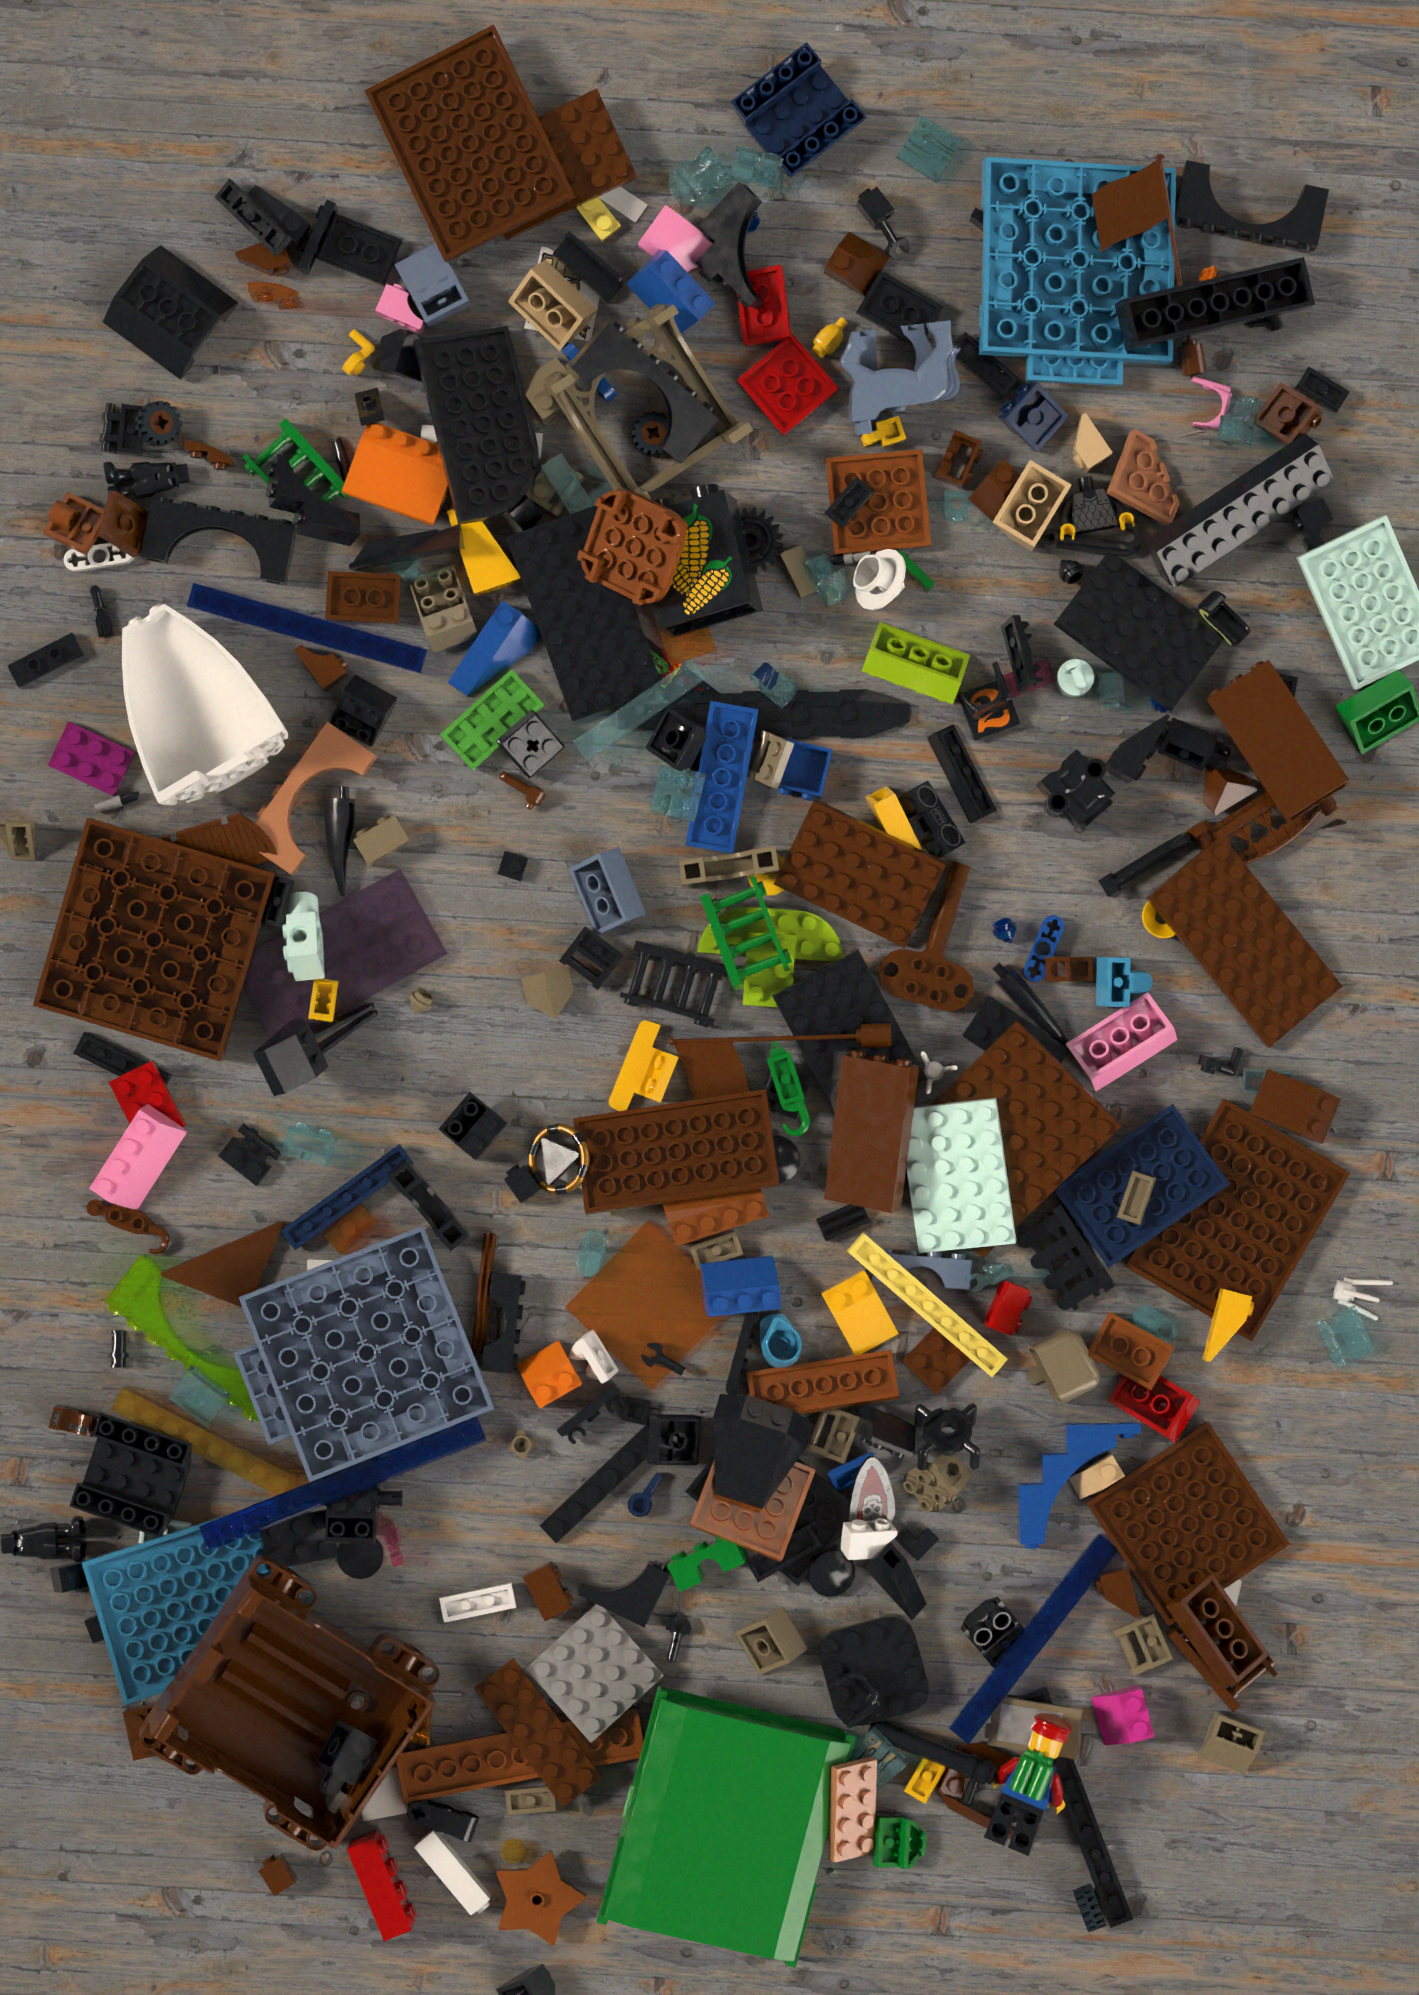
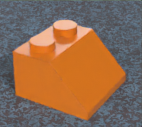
[517,1340,583,1409]

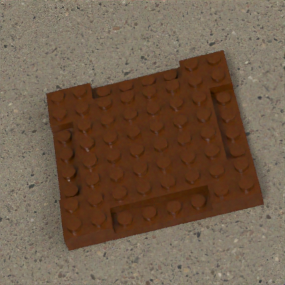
[33,818,277,1061]

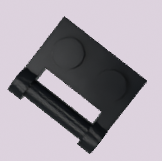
[559,926,624,990]

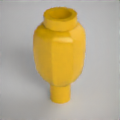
[812,317,848,358]

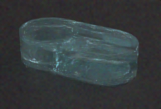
[576,1229,608,1277]
[1132,1306,1178,1342]

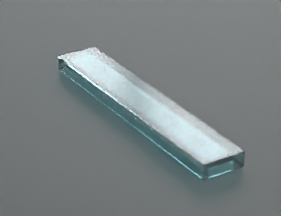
[573,658,707,762]

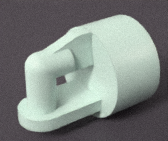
[1056,659,1094,698]

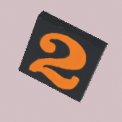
[957,681,1020,741]

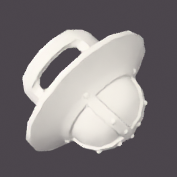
[853,549,906,610]

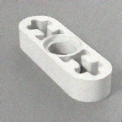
[64,543,134,572]

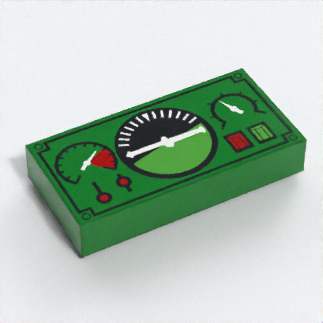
[898,550,935,593]

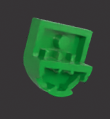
[873,1816,927,1869]

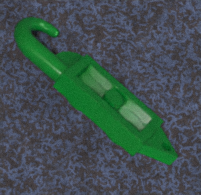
[767,1041,811,1136]

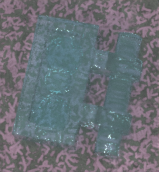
[1317,1305,1376,1368]

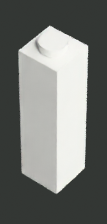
[414,1830,491,1915]

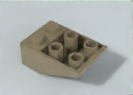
[408,565,478,653]

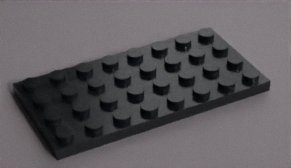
[506,505,664,722]

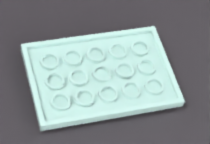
[1296,515,1419,690]
[906,1098,1016,1253]

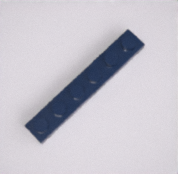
[281,1144,414,1250]

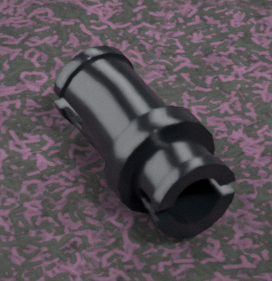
[109,1330,129,1368]

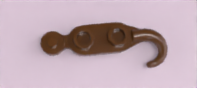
[87,1199,170,1254]

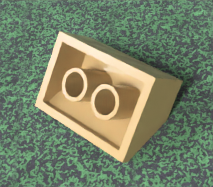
[508,260,598,351]
[992,460,1071,552]

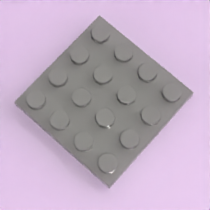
[526,1604,664,1743]

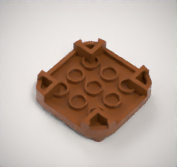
[578,488,688,605]

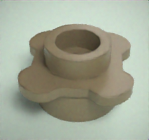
[507,1430,536,1459]

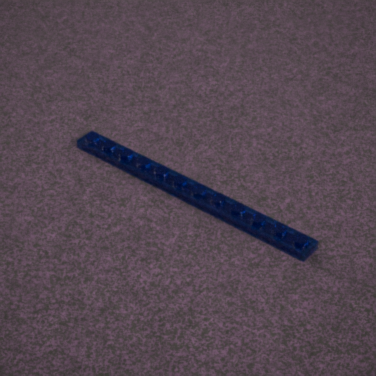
[199,1416,486,1551]

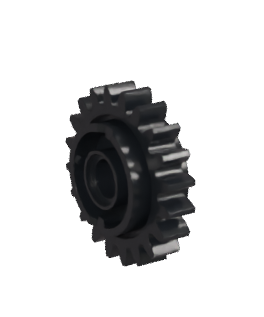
[741,507,783,575]

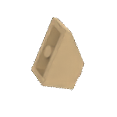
[1073,413,1113,473]
[1069,1453,1125,1499]

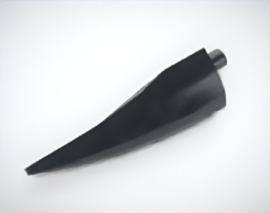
[323,786,355,896]
[992,962,1068,1047]

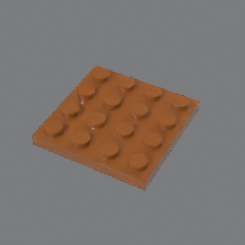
[825,449,931,556]
[689,1458,816,1562]

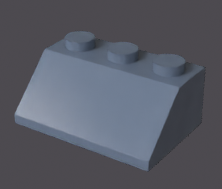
[569,847,646,935]

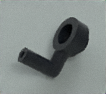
[1197,1047,1243,1076]

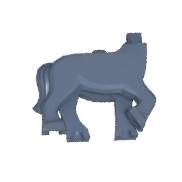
[839,320,960,435]

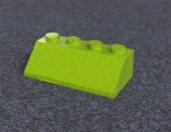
[862,622,970,704]

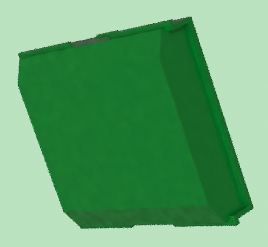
[596,1685,856,1968]

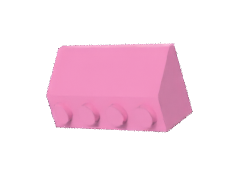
[1066,992,1178,1092]
[89,1104,188,1210]

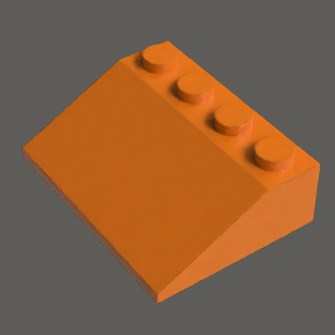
[342,422,449,526]

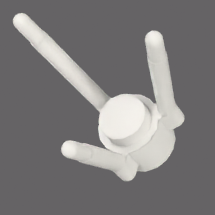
[921,1051,958,1094]
[1333,1277,1393,1321]

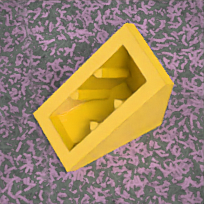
[308,979,339,1022]

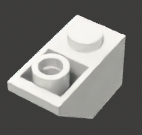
[840,1518,897,1560]

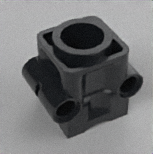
[1036,749,1115,828]

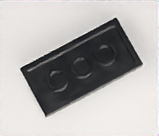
[962,995,1069,1063]

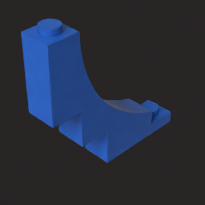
[1017,1422,1141,1549]

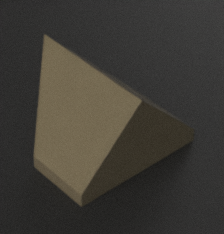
[0,820,37,861]
[521,967,574,1019]

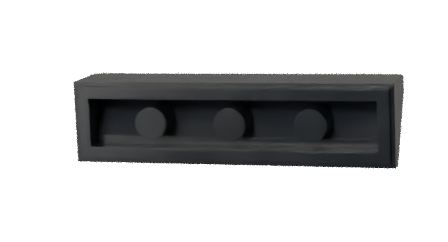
[927,724,997,823]

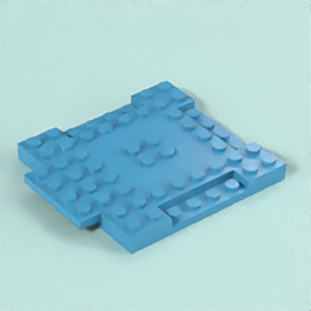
[979,157,1176,386]

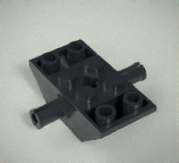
[303,1454,403,1544]

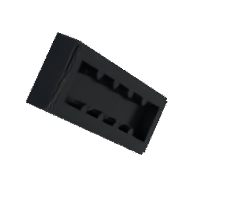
[954,332,1020,399]
[7,633,84,688]

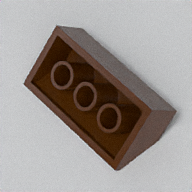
[1166,1574,1270,1687]

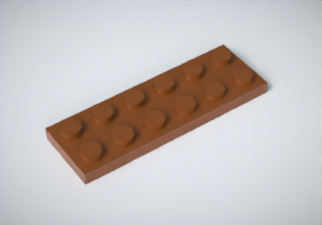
[746,1350,900,1414]

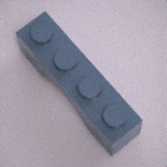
[871,1248,972,1290]

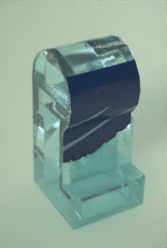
[750,662,797,708]

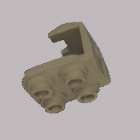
[903,1453,972,1513]

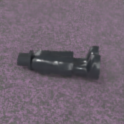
[103,461,190,499]
[1,1516,87,1563]

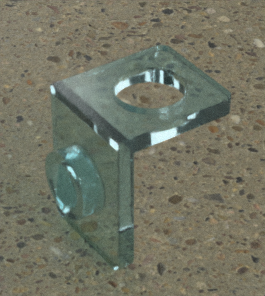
[944,491,970,523]
[388,559,423,583]

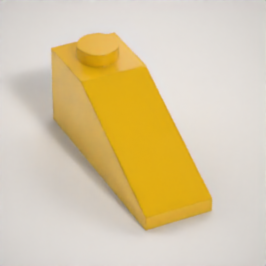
[1202,1288,1254,1362]

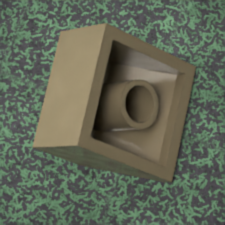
[522,358,584,425]
[735,1606,807,1675]

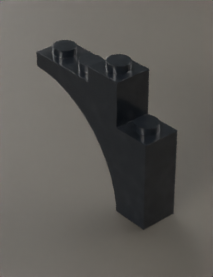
[696,182,764,309]

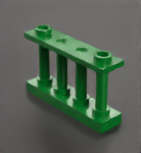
[242,418,350,521]
[700,876,792,991]

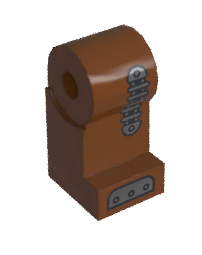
[48,1405,98,1437]

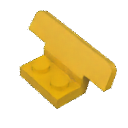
[609,1020,678,1111]

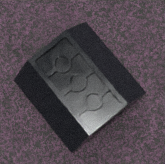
[103,245,239,380]
[70,1412,192,1538]

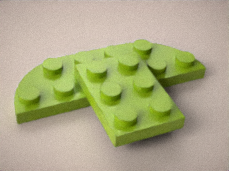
[697,907,843,1007]

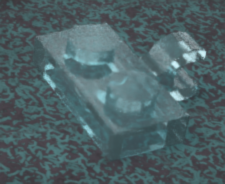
[965,1261,1014,1293]

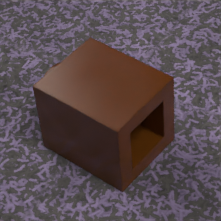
[259,1853,298,1896]

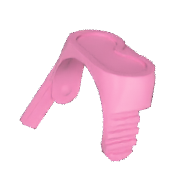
[1191,376,1232,430]

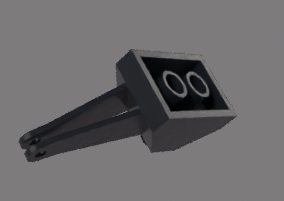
[253,1002,378,1096]

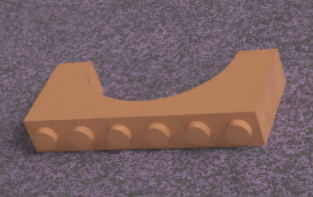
[256,722,377,876]

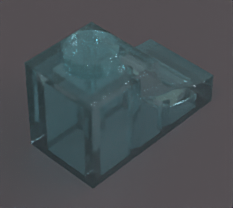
[1218,396,1258,446]

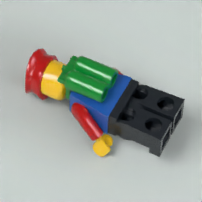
[984,1713,1072,1856]

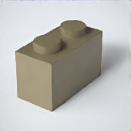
[353,814,411,866]

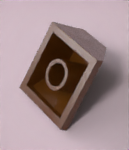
[824,232,889,297]
[968,459,1021,522]

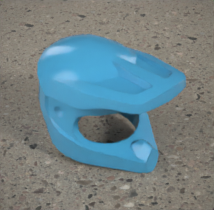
[759,1313,802,1368]

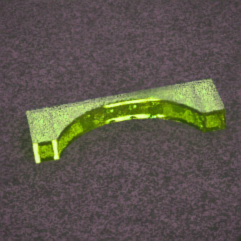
[104,1254,259,1422]

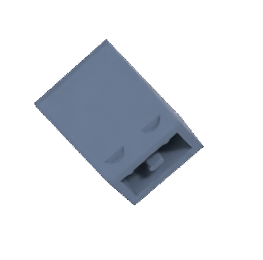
[394,243,471,329]

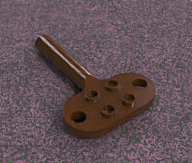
[878,861,974,1012]

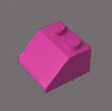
[1091,1685,1154,1745]

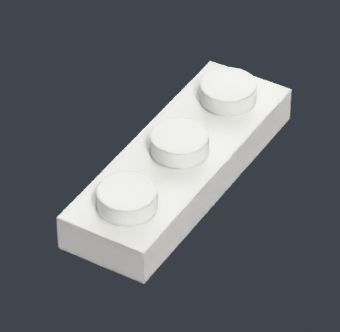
[439,1582,517,1623]

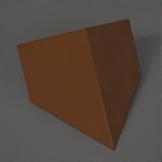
[1203,764,1257,816]

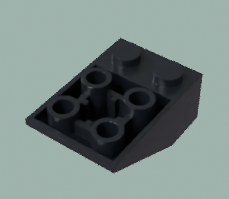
[1106,714,1170,784]

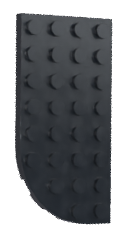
[413,326,539,525]

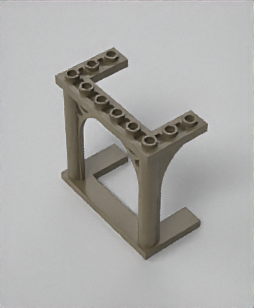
[543,303,753,499]

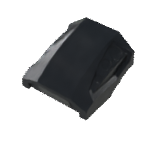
[961,1597,1031,1668]

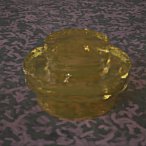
[500,1838,525,1864]

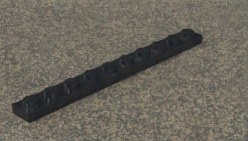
[1023,1686,1133,1928]

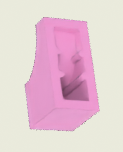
[375,284,425,335]

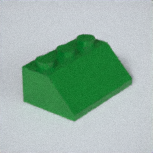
[1336,670,1419,755]

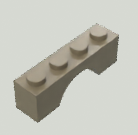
[679,846,779,887]

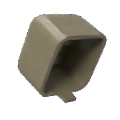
[1027,1328,1100,1405]

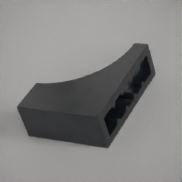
[578,1560,671,1628]

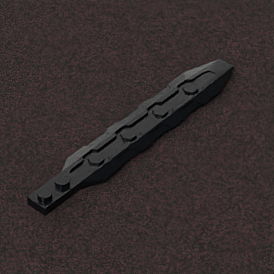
[618,689,910,739]

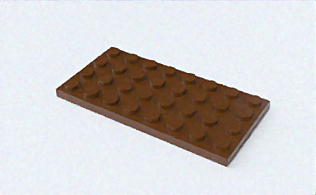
[1146,836,1343,1048]
[573,1089,780,1215]

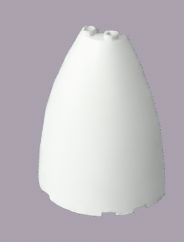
[122,604,288,805]

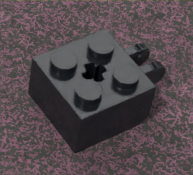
[316,1720,378,1797]

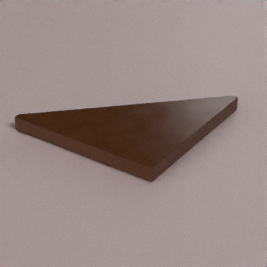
[160,1221,284,1307]

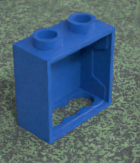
[777,738,832,801]

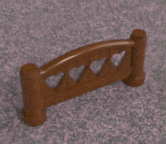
[1186,792,1338,865]

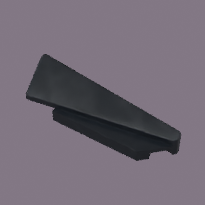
[349,525,465,571]

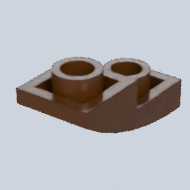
[184,440,235,471]

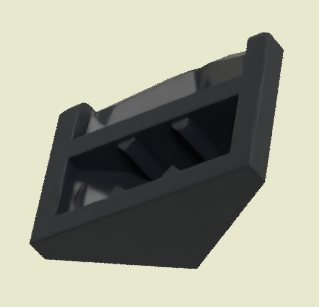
[373,329,421,382]

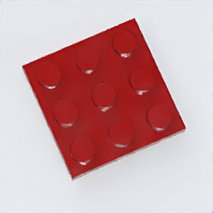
[737,333,839,436]

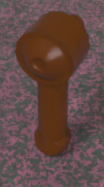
[499,771,546,810]

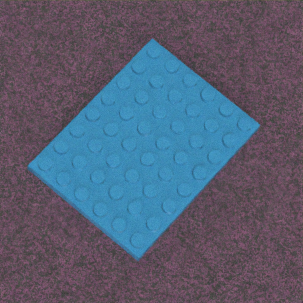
[81,1500,302,1706]

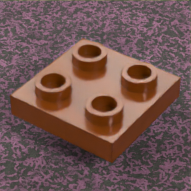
[43,492,104,555]

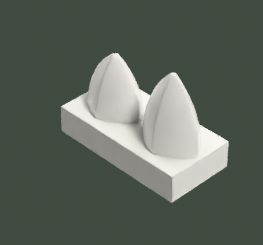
[569,1329,619,1384]

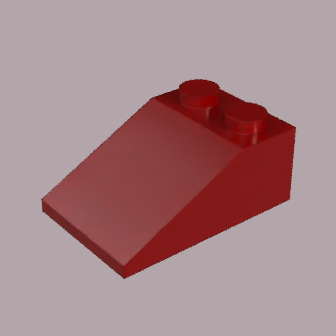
[1107,1375,1200,1443]

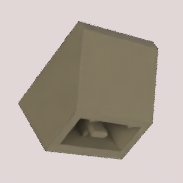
[1198,1710,1265,1774]

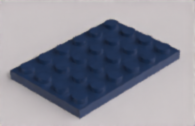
[1054,1104,1230,1268]

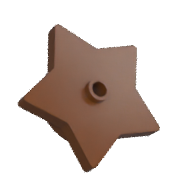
[496,1850,586,1946]

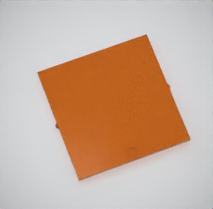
[565,1220,723,1391]

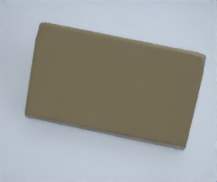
[780,545,822,599]

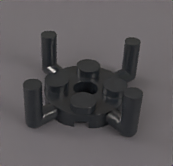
[914,1403,980,1470]

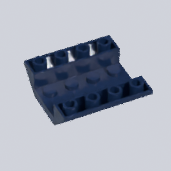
[731,42,867,178]

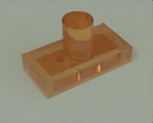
[324,1203,377,1254]

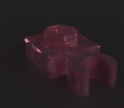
[382,1522,404,1567]

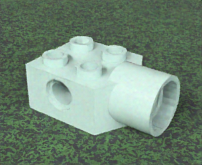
[282,892,325,981]

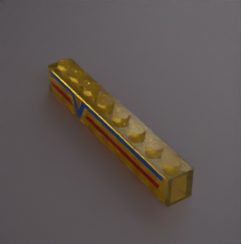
[111,1386,300,1500]

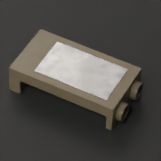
[985,1693,1084,1759]

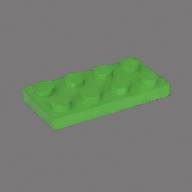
[440,669,545,771]

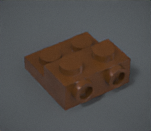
[1252,382,1323,446]

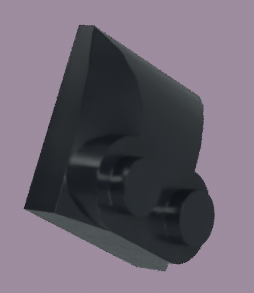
[645,706,706,771]

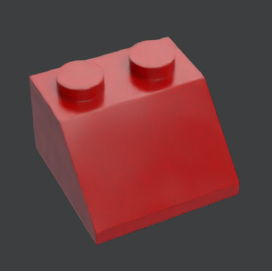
[983,1279,1032,1336]

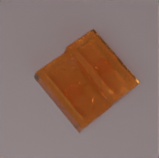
[248,282,303,310]
[655,618,717,666]

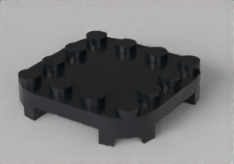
[819,1614,929,1726]

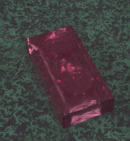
[1003,658,1056,698]

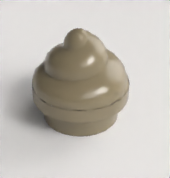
[409,988,434,1013]

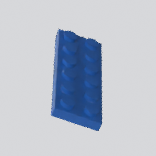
[685,701,759,854]

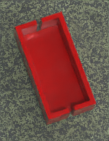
[347,1829,417,1942]

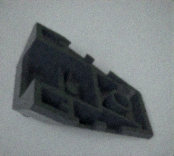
[713,1394,813,1509]

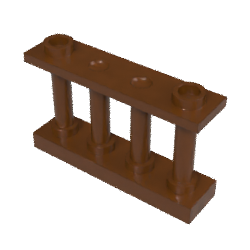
[1166,1627,1278,1712]

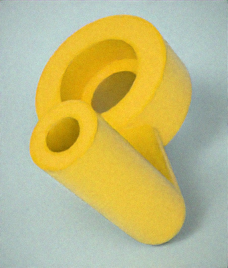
[342,329,375,376]

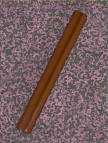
[471,1233,497,1354]

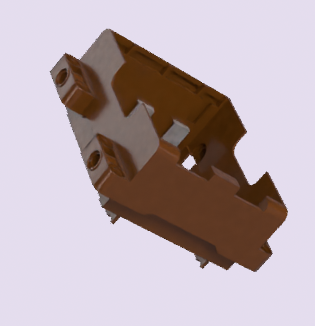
[139,1555,440,1851]

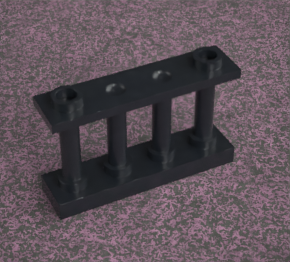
[620,940,728,1027]

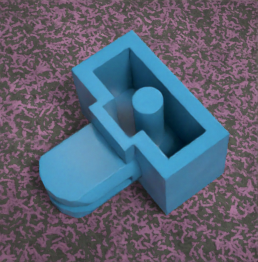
[1096,957,1153,1007]

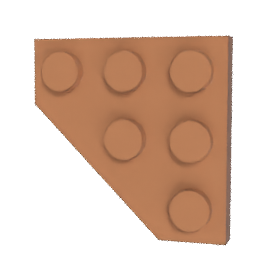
[1107,429,1180,526]

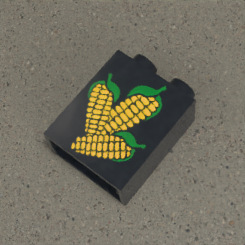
[652,484,763,638]

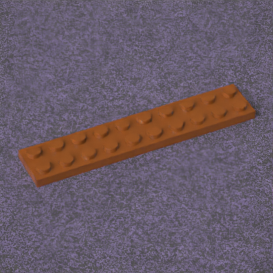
[396,1707,644,1803]

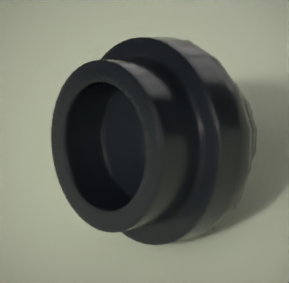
[1059,559,1083,584]

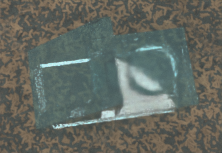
[803,553,847,607]

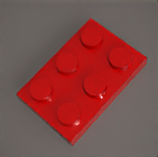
[737,265,792,347]
[108,1060,186,1127]

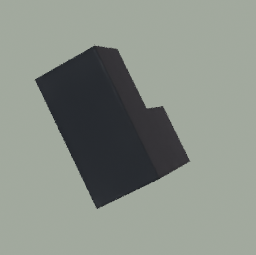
[895,1527,939,1561]

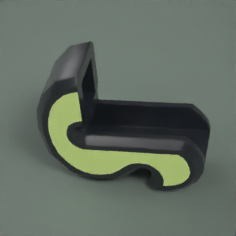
[1198,591,1250,647]

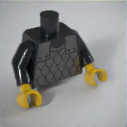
[1059,476,1135,540]

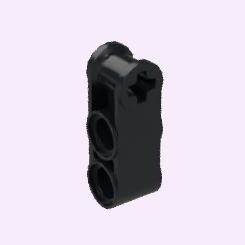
[407,1799,479,1842]

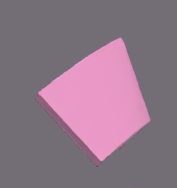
[637,205,713,273]

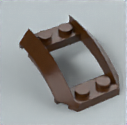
[936,1741,1017,1839]

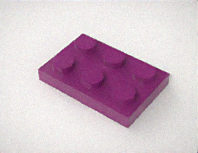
[48,722,136,796]

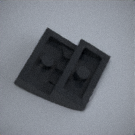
[262,876,295,928]

